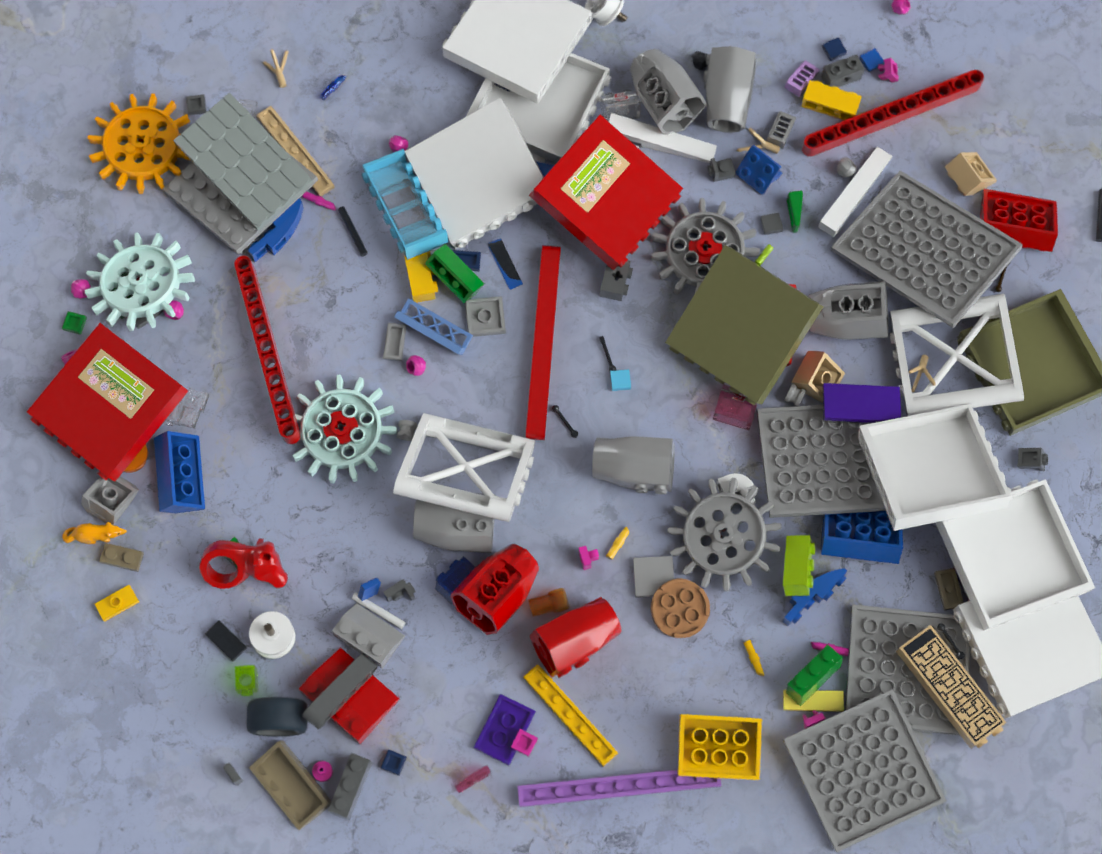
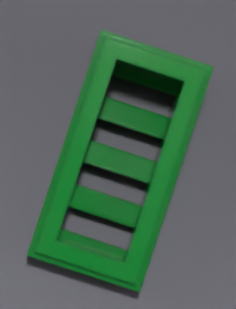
[786,191,803,233]

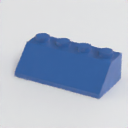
[154,431,205,514]

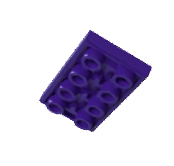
[823,383,901,423]

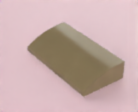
[249,741,331,831]

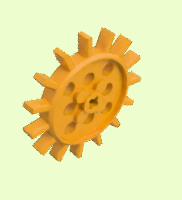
[88,93,190,194]

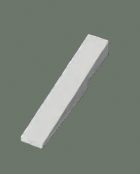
[609,113,717,163]
[818,147,892,237]

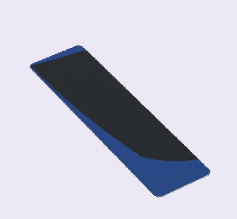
[488,238,523,290]

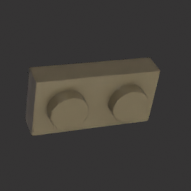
[99,543,144,572]
[934,568,964,611]

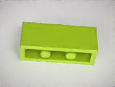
[783,535,815,596]

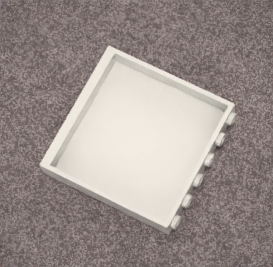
[442,0,592,104]
[466,53,612,163]
[405,98,544,249]
[858,404,1012,531]
[935,479,1095,631]
[953,596,1102,719]

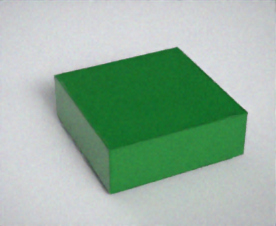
[62,311,87,335]

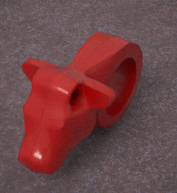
[199,538,288,589]

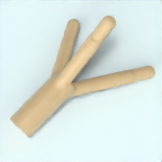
[263,49,288,88]
[737,128,780,154]
[909,355,936,392]

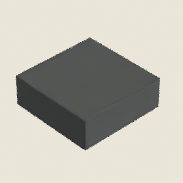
[186,94,207,115]
[760,213,783,235]
[223,763,243,785]

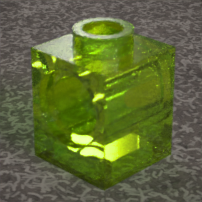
[235,665,258,696]

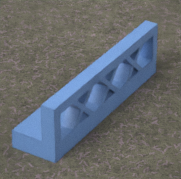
[395,298,473,355]

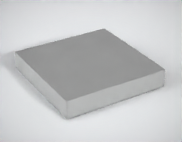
[465,296,506,337]
[633,556,674,598]

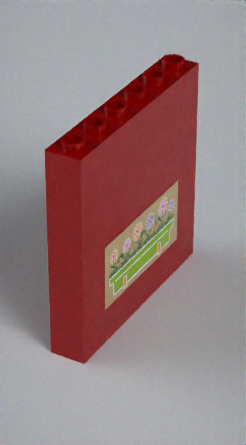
[528,114,683,270]
[27,323,188,482]

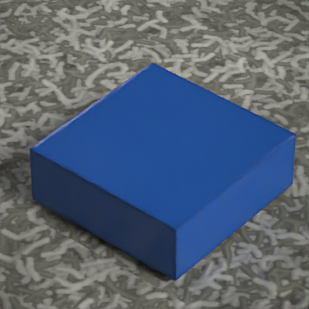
[859,48,884,73]
[358,578,381,601]

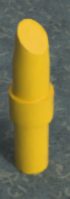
[606,526,629,560]
[743,640,764,676]

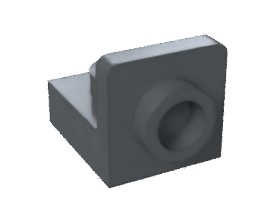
[707,158,736,182]
[1017,448,1048,471]
[384,579,416,602]

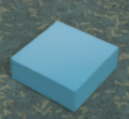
[610,369,631,391]

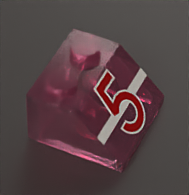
[713,385,757,430]

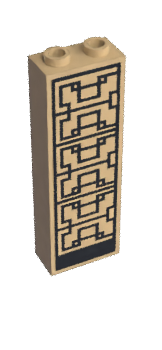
[896,625,1007,749]

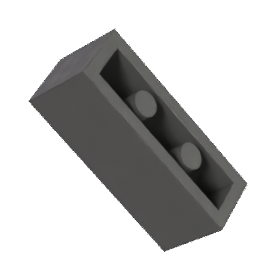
[328,753,372,820]

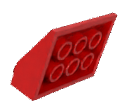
[980,189,1058,252]
[298,648,400,744]

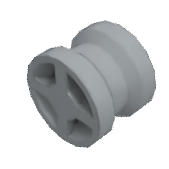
[784,384,806,406]
[397,420,418,441]

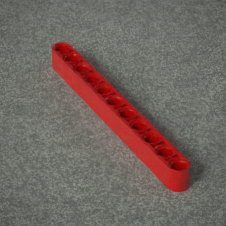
[802,69,984,157]
[525,245,561,440]
[234,255,300,444]

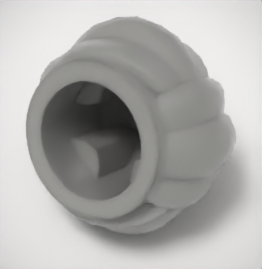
[837,158,857,177]

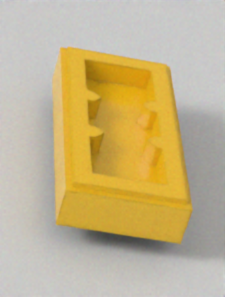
[94,584,139,622]

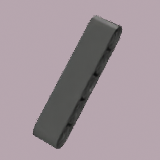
[302,653,378,730]

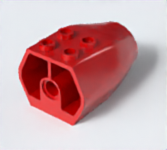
[451,544,539,635]
[529,597,622,678]

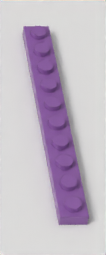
[518,770,722,807]

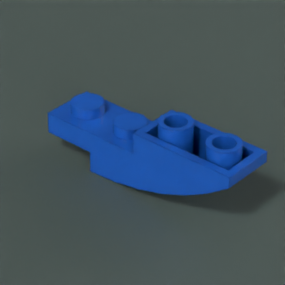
[248,198,304,262]
[782,568,847,626]

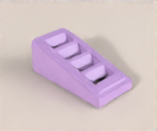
[785,60,820,97]

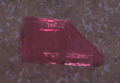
[455,765,491,793]

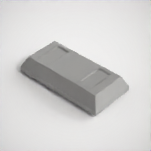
[383,323,407,361]

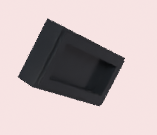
[205,620,247,662]

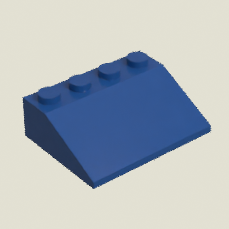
[821,511,903,564]

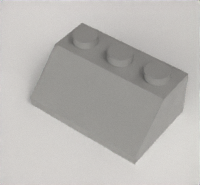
[332,603,405,669]

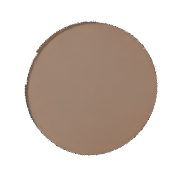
[651,579,710,638]

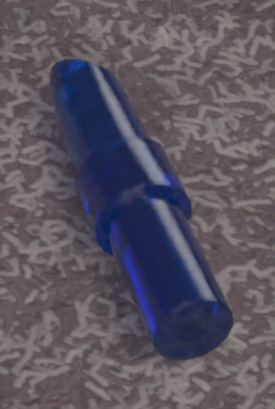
[319,75,347,100]

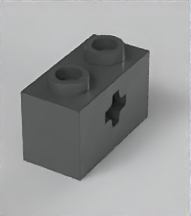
[821,54,864,88]
[600,260,633,302]

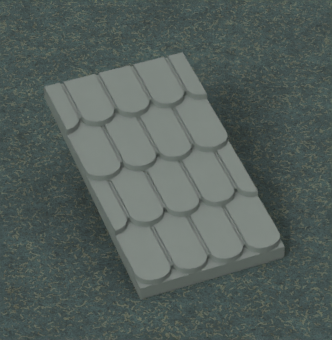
[173,92,314,231]

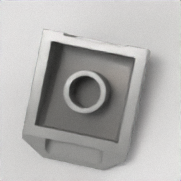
[82,476,139,525]

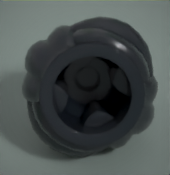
[691,51,708,69]

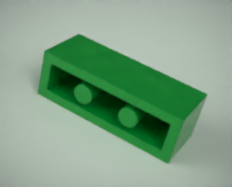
[425,244,485,303]
[786,645,843,706]

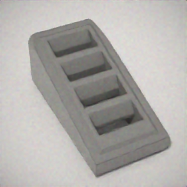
[767,111,796,149]

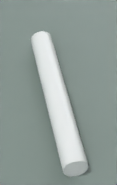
[352,592,406,629]

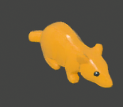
[62,522,127,544]

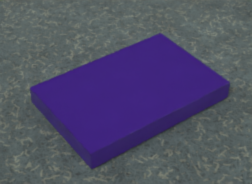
[473,694,536,766]

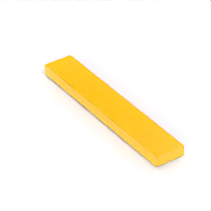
[523,664,618,767]

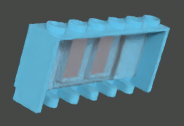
[362,149,448,260]

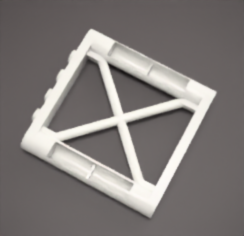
[890,293,1024,416]
[393,413,535,522]

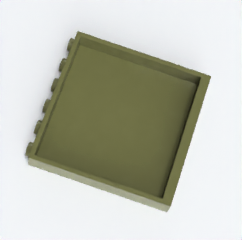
[665,245,824,405]
[957,289,1102,436]

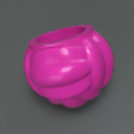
[892,0,911,15]
[389,135,409,153]
[71,279,91,299]
[164,300,184,320]
[406,355,426,376]

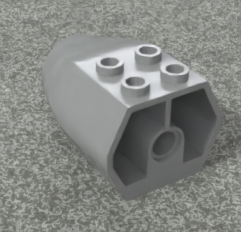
[704,46,756,133]
[630,49,707,134]
[808,281,888,340]
[592,436,675,495]
[413,493,496,553]

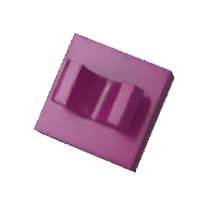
[878,58,899,83]
[578,546,599,570]
[803,710,825,729]
[511,729,538,757]

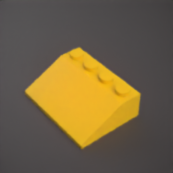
[678,714,762,780]

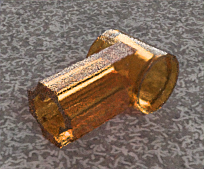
[528,588,570,617]

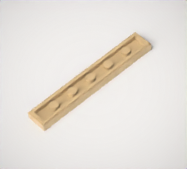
[256,106,335,197]

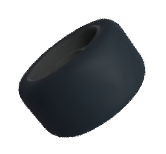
[246,697,308,737]

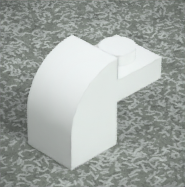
[716,473,756,505]

